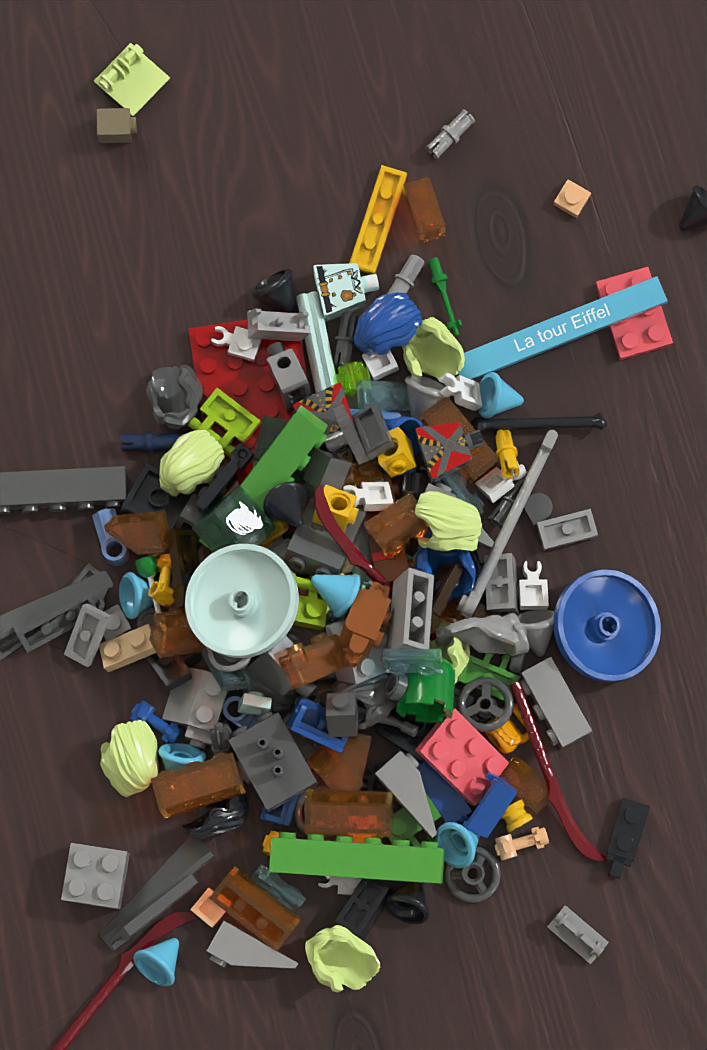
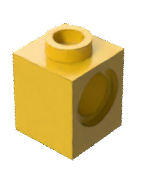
[377,427,416,478]
[312,485,359,532]

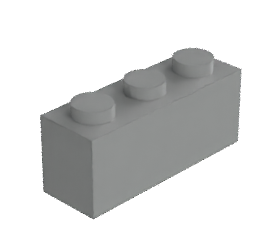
[387,568,434,664]
[520,657,592,750]

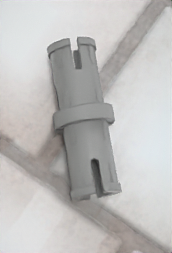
[425,109,475,159]

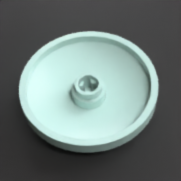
[185,544,299,658]

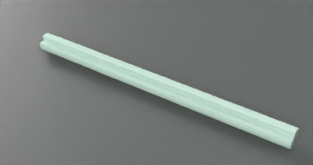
[296,291,374,590]

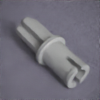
[387,255,424,294]

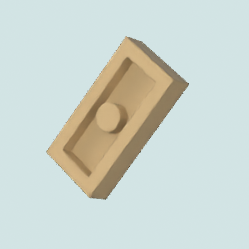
[99,624,159,672]

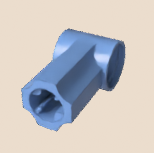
[92,508,130,567]

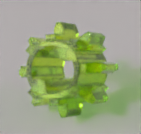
[336,362,371,395]

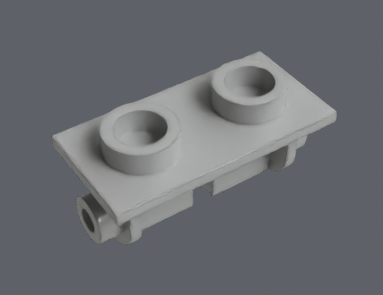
[547,905,609,964]

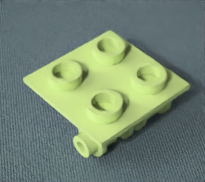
[94,43,170,116]

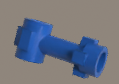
[129,700,182,744]

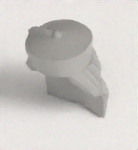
[435,613,529,656]

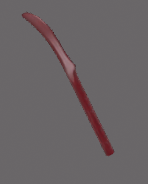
[314,485,436,641]
[509,681,606,862]
[51,911,198,1050]

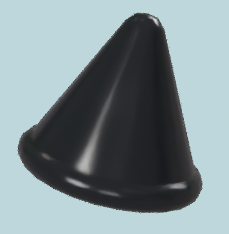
[679,185,707,231]
[252,269,295,313]
[263,482,308,527]
[384,881,429,924]

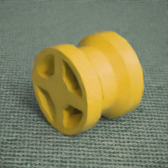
[501,799,533,833]

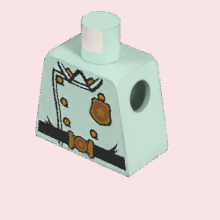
[313,263,379,322]

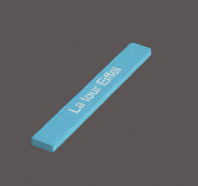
[458,276,668,380]

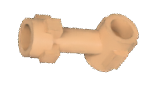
[494,827,549,861]

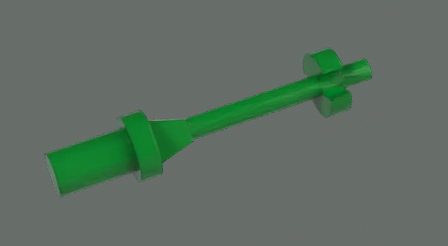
[428,257,462,337]

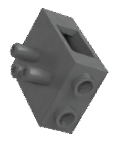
[284,491,367,576]
[228,712,318,812]

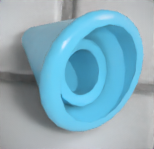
[477,372,524,418]
[119,572,154,619]
[311,574,361,618]
[158,743,206,791]
[435,822,480,868]
[133,938,179,986]

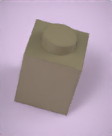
[97,108,137,143]

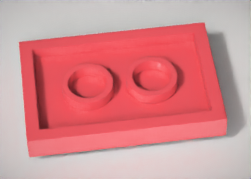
[595,267,673,361]
[415,708,509,806]

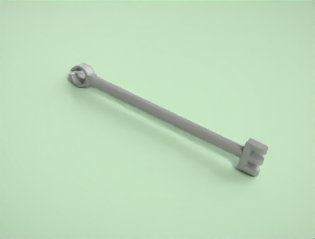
[456,430,558,618]

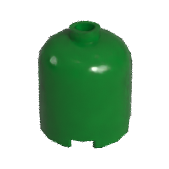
[396,651,455,723]

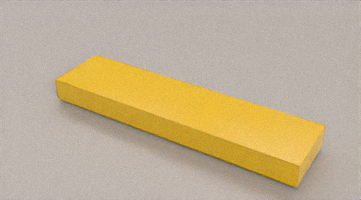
[349,165,407,275]

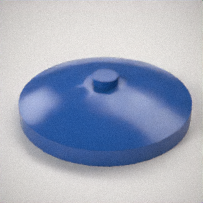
[553,570,661,682]

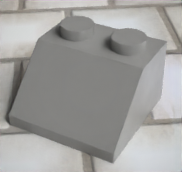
[325,618,402,684]
[162,667,232,732]

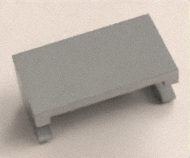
[247,309,311,341]
[484,553,519,615]

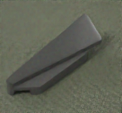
[0,571,113,660]
[100,837,215,952]

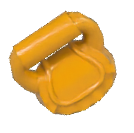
[485,703,536,754]

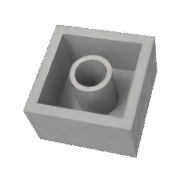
[61,843,130,910]

